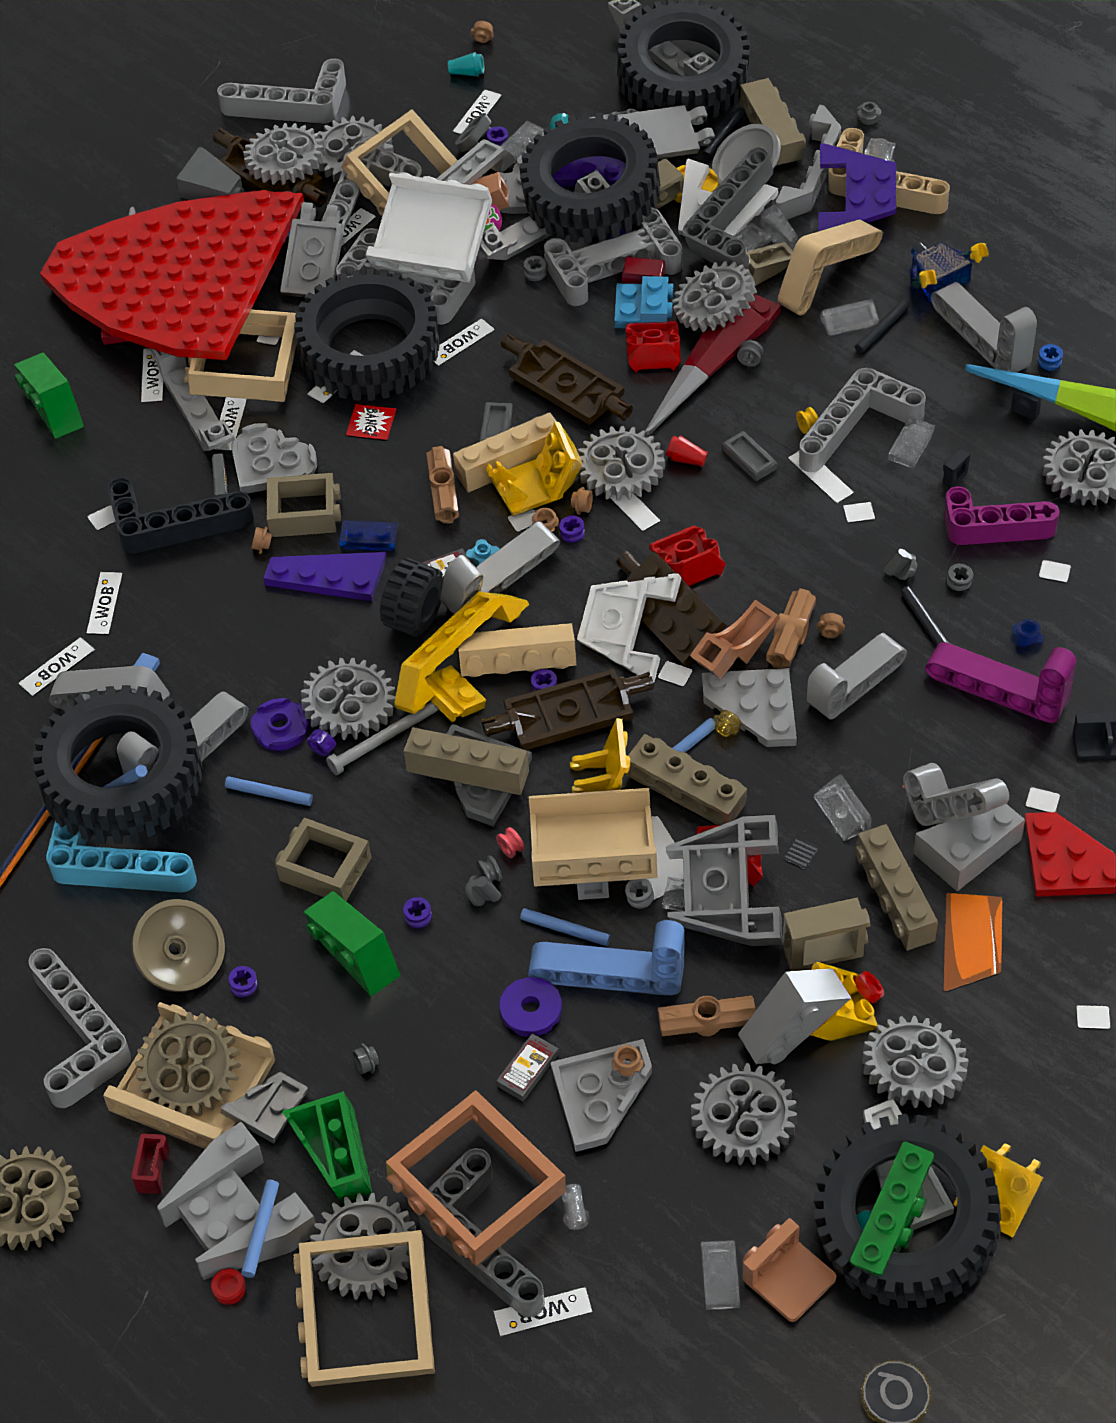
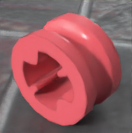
[496,827,525,858]

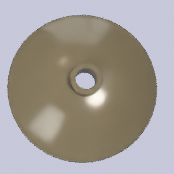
[131,899,225,992]

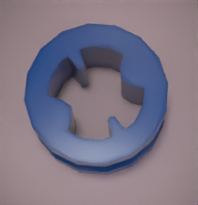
[1038,344,1063,371]

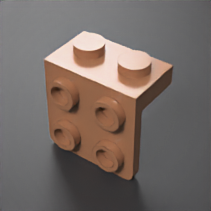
[743,1218,836,1322]

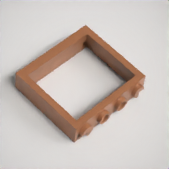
[386,1090,566,1266]

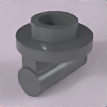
[884,549,917,581]
[465,875,501,906]

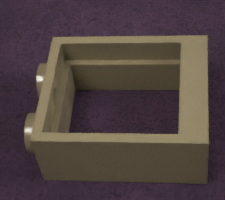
[267,473,341,537]
[275,818,372,901]
[783,897,870,971]

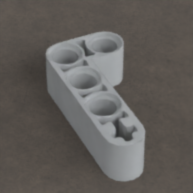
[807,633,907,719]
[49,666,170,709]
[903,763,1009,826]

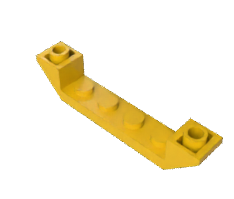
[394,591,529,714]

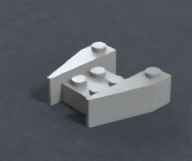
[666,815,783,946]
[157,1122,317,1280]

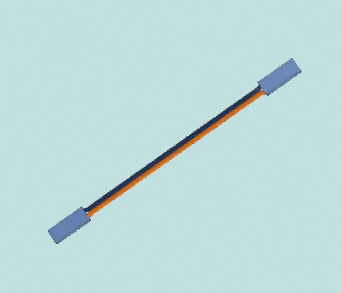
[0,653,160,887]

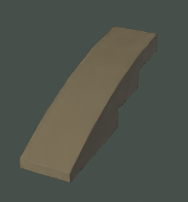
[747,242,793,285]

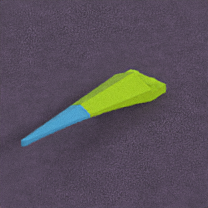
[965,364,1116,431]

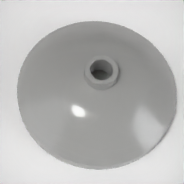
[712,124,781,185]

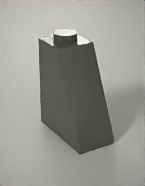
[176,147,244,200]

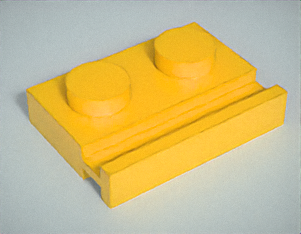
[425,665,487,722]

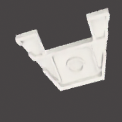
[678,159,778,238]
[577,573,681,683]

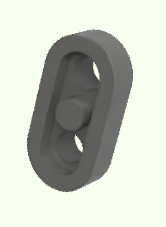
[455,113,492,152]

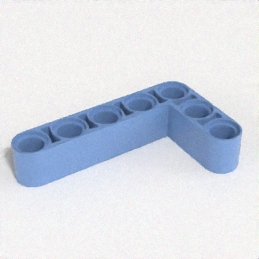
[528,920,684,995]

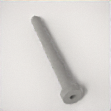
[326,702,439,775]

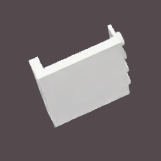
[366,172,492,283]

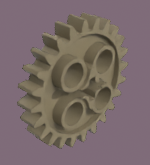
[135,1012,241,1116]
[0,1146,81,1250]

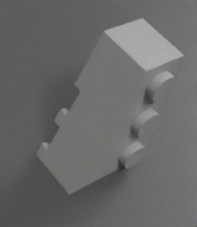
[913,804,1025,892]
[738,968,851,1064]

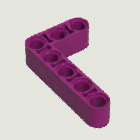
[925,642,1077,723]

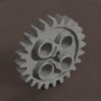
[318,116,394,182]
[243,123,325,185]
[672,261,757,332]
[577,426,665,501]
[1042,430,1116,505]
[301,658,395,740]
[862,1016,968,1108]
[691,1063,797,1165]
[310,1193,416,1300]

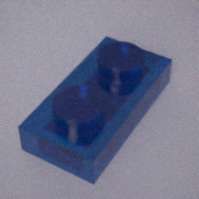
[339,520,399,551]

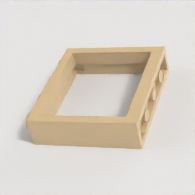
[341,109,458,217]
[184,310,297,402]
[294,1230,435,1387]

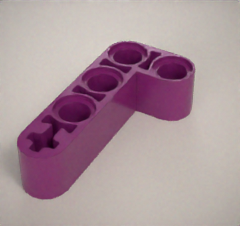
[944,487,1059,545]

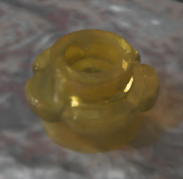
[713,710,741,737]

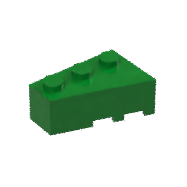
[14,352,84,439]
[304,891,401,997]
[282,1091,373,1203]

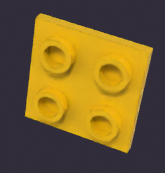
[486,459,563,516]
[570,718,630,793]
[953,1143,1044,1238]

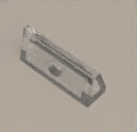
[820,299,879,336]
[814,774,871,841]

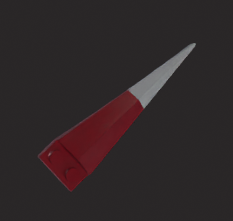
[646,294,781,436]

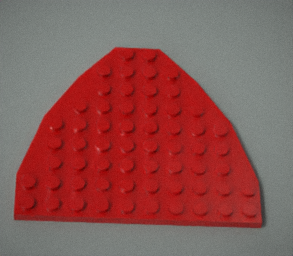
[40,190,304,360]

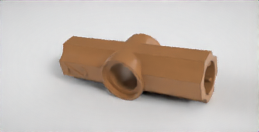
[426,446,459,524]
[766,588,816,669]
[658,996,756,1037]

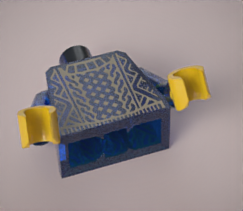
[909,242,989,301]

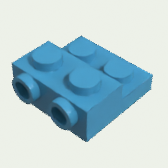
[615,276,673,328]

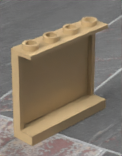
[529,788,658,886]
[103,1002,275,1149]

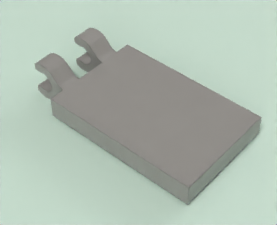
[616,105,715,159]
[280,202,344,297]

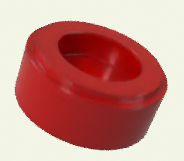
[854,971,884,1003]
[211,1268,246,1305]

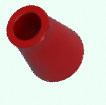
[666,436,708,467]

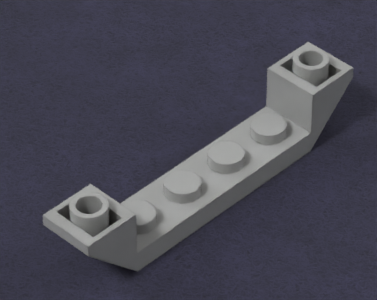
[608,0,716,76]
[772,105,841,222]
[436,139,515,185]
[479,170,610,261]
[151,349,235,451]

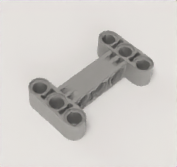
[544,208,682,306]
[336,228,476,325]

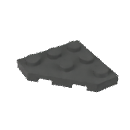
[446,724,532,827]

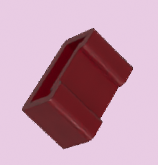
[622,257,665,284]
[131,1134,170,1194]

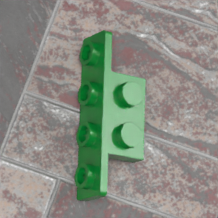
[850,1142,934,1276]

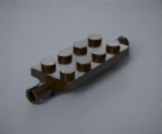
[213,128,328,207]
[501,333,633,425]
[616,551,727,667]
[481,669,654,750]

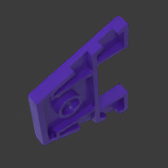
[818,143,897,232]

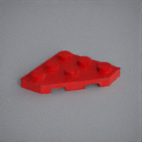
[1024,812,1116,896]

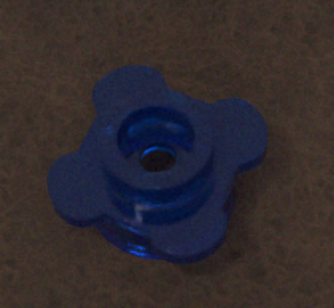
[1012,619,1045,647]

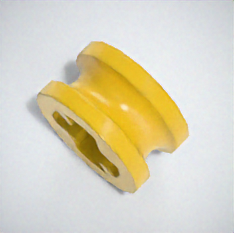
[796,407,818,434]

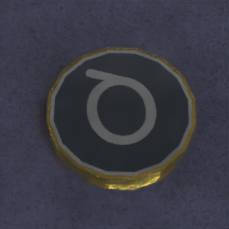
[861,1360,931,1423]

